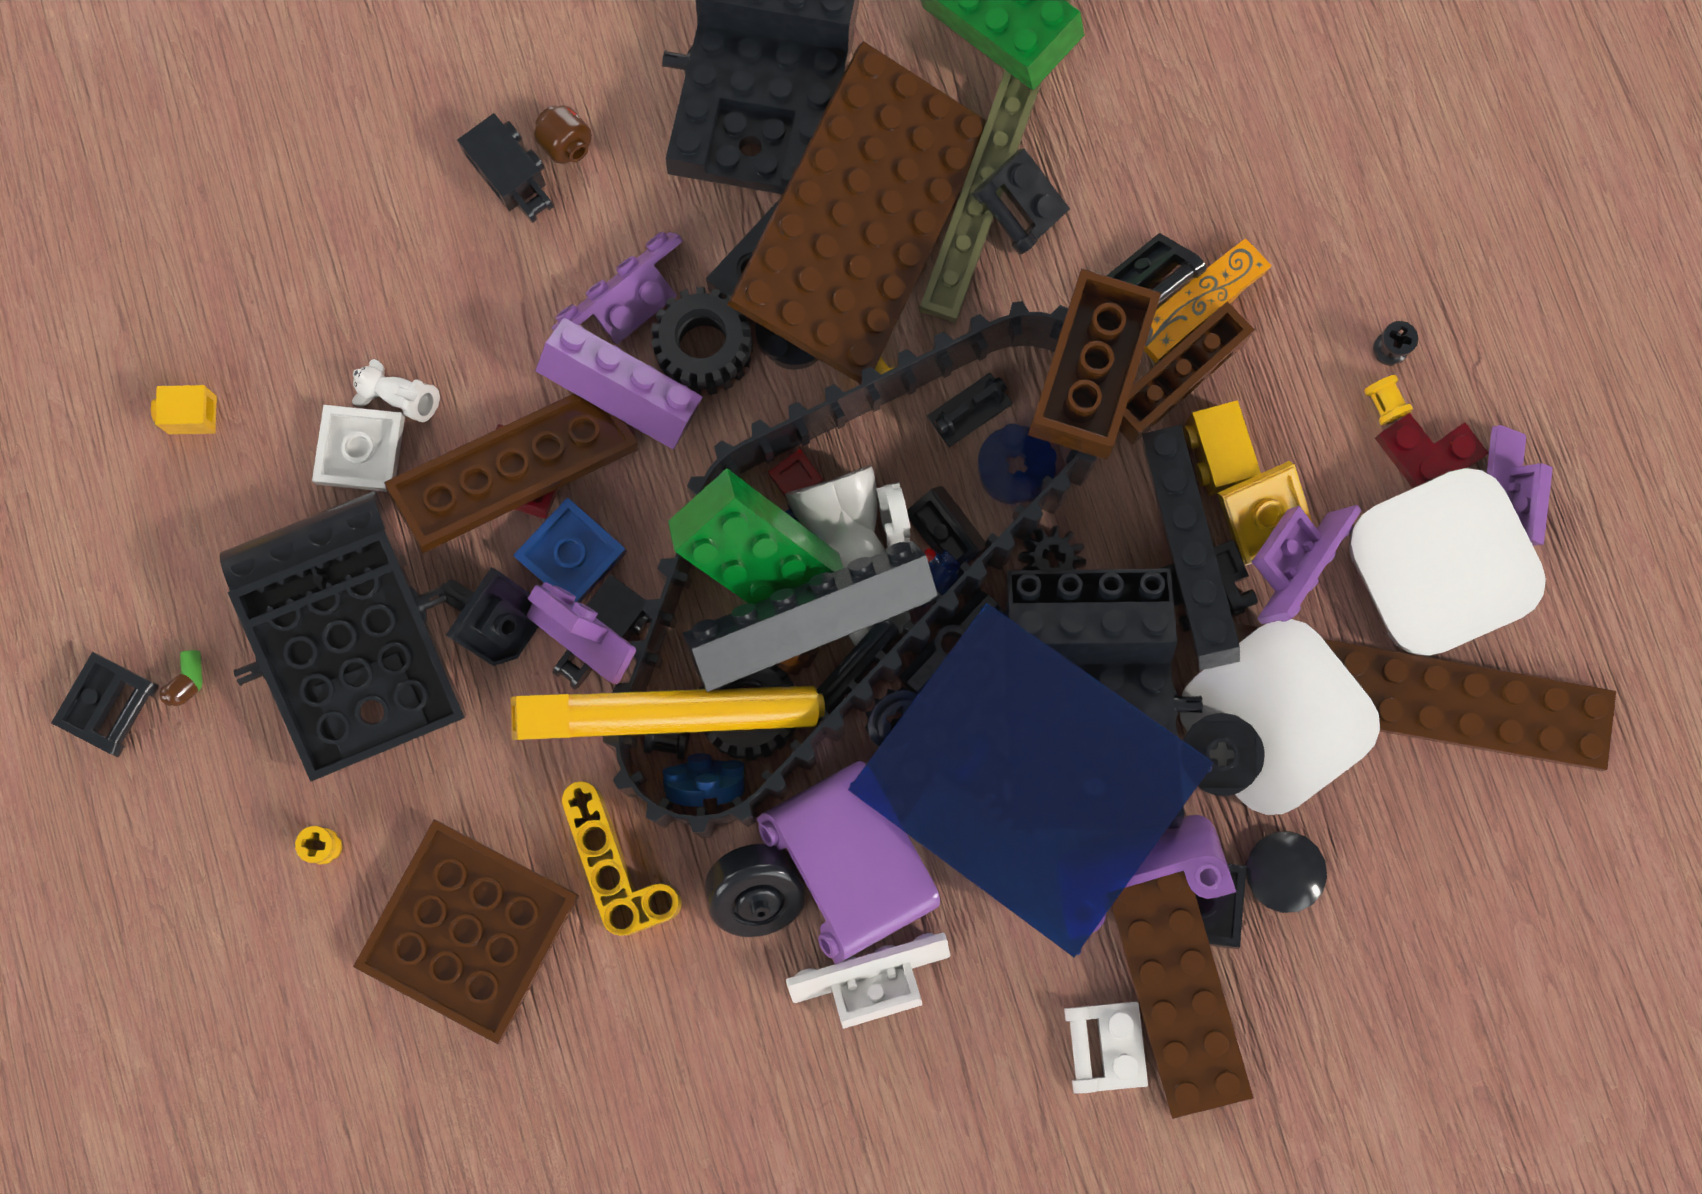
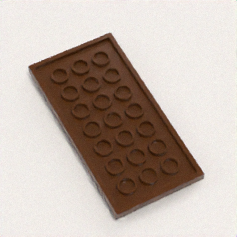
[727,41,987,384]

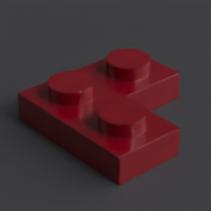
[1375,413,1489,488]

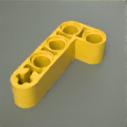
[562,781,682,936]

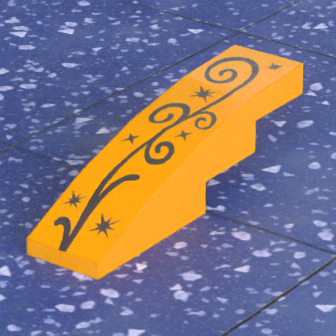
[1144,238,1272,363]

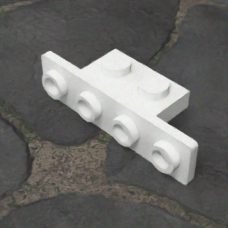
[786,933,950,1029]

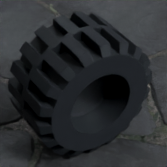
[651,287,753,395]
[698,665,796,761]

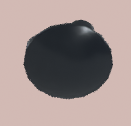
[1244,831,1327,913]

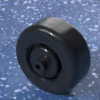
[705,844,806,937]

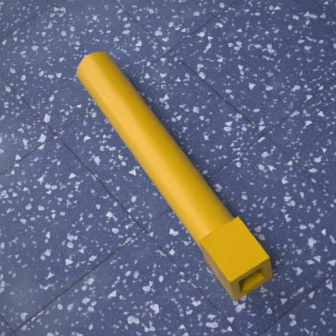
[510,685,825,740]

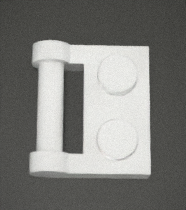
[1064,1001,1148,1093]

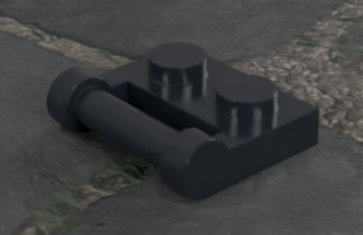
[972,148,1070,255]
[1106,233,1207,305]
[51,652,159,757]

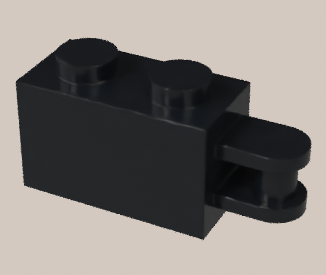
[457,113,554,223]
[552,574,650,690]

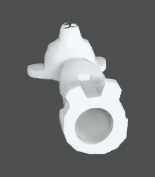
[352,359,440,422]

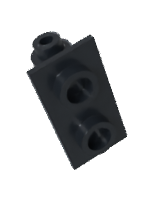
[926,373,1013,448]

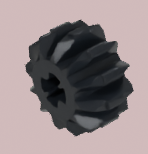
[1018,526,1087,570]

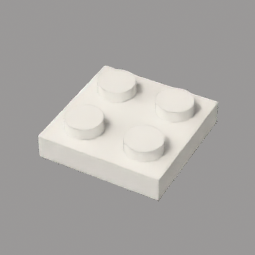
[312,405,405,492]

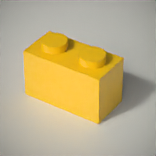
[1183,400,1261,496]

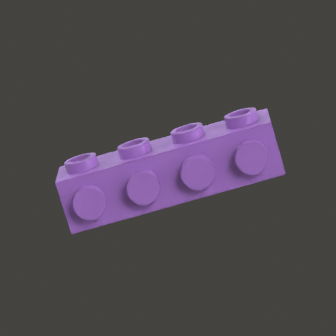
[535,317,703,450]

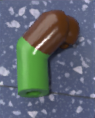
[159,650,203,706]

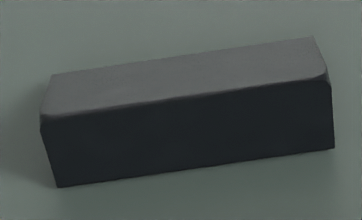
[907,486,987,575]

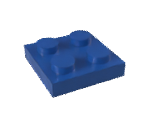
[513,497,627,603]

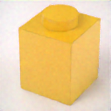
[151,385,217,435]

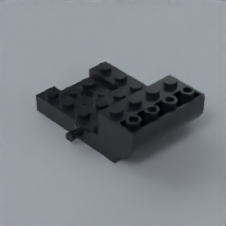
[662,0,859,194]
[219,491,467,782]
[980,569,1203,830]

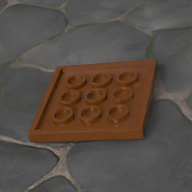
[353,819,579,1044]

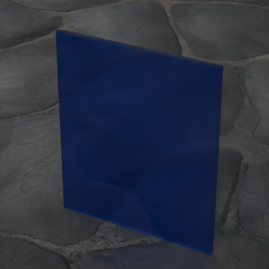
[848,603,1214,958]

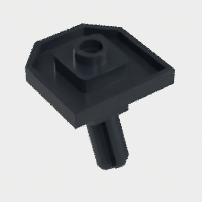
[439,567,539,666]

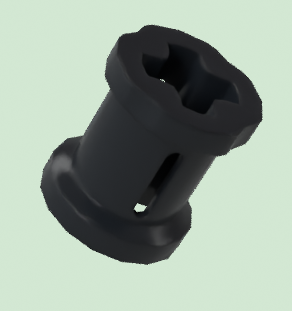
[1373,321,1419,366]
[644,732,690,760]

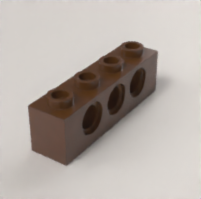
[1119,301,1255,445]

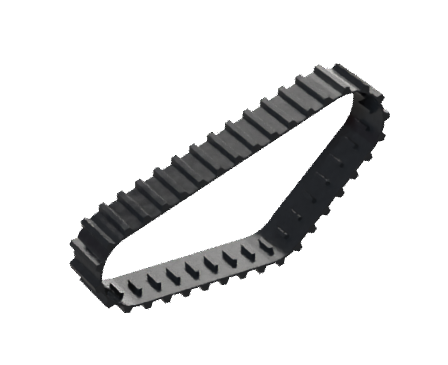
[603,301,1098,838]

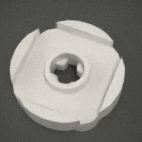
[876,482,911,547]

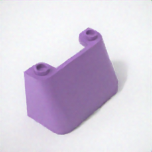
[756,761,940,965]
[1057,815,1236,940]

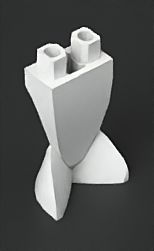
[785,465,911,646]

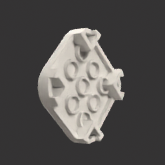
[1348,468,1546,657]
[1180,619,1380,815]

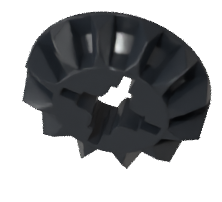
[864,686,926,749]

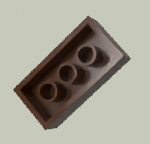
[1028,268,1161,460]

